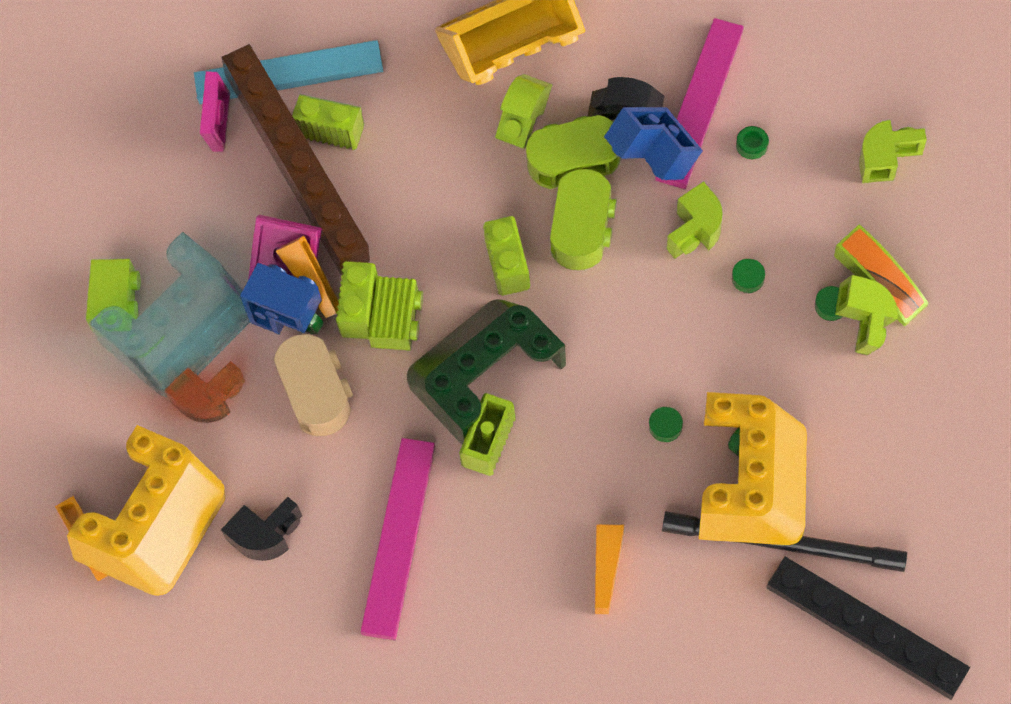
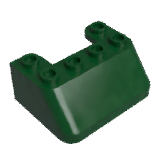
[407,299,566,444]

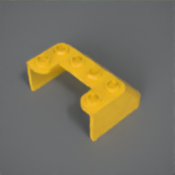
[435,0,586,85]
[699,392,807,545]
[66,425,225,596]

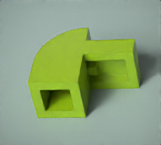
[495,74,553,149]
[859,120,927,183]
[667,181,723,259]
[835,275,898,355]

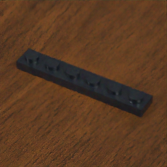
[767,556,971,700]

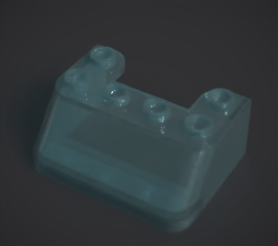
[89,232,250,397]

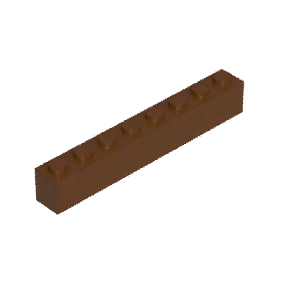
[221,44,370,276]

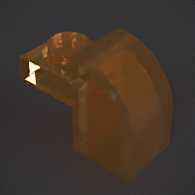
[164,361,245,423]

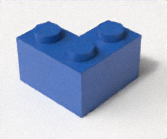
[604,107,703,180]
[240,263,322,335]

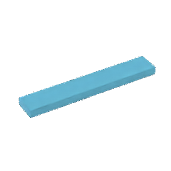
[194,40,383,105]

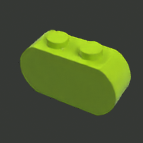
[526,115,621,189]
[550,169,617,270]

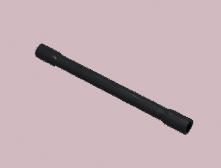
[662,511,907,572]

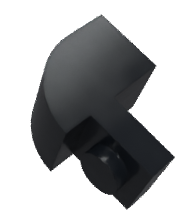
[588,77,665,120]
[221,497,302,561]

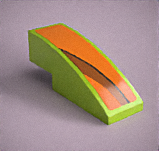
[834,224,928,326]

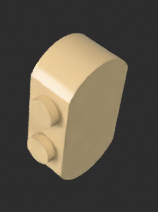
[274,334,353,436]

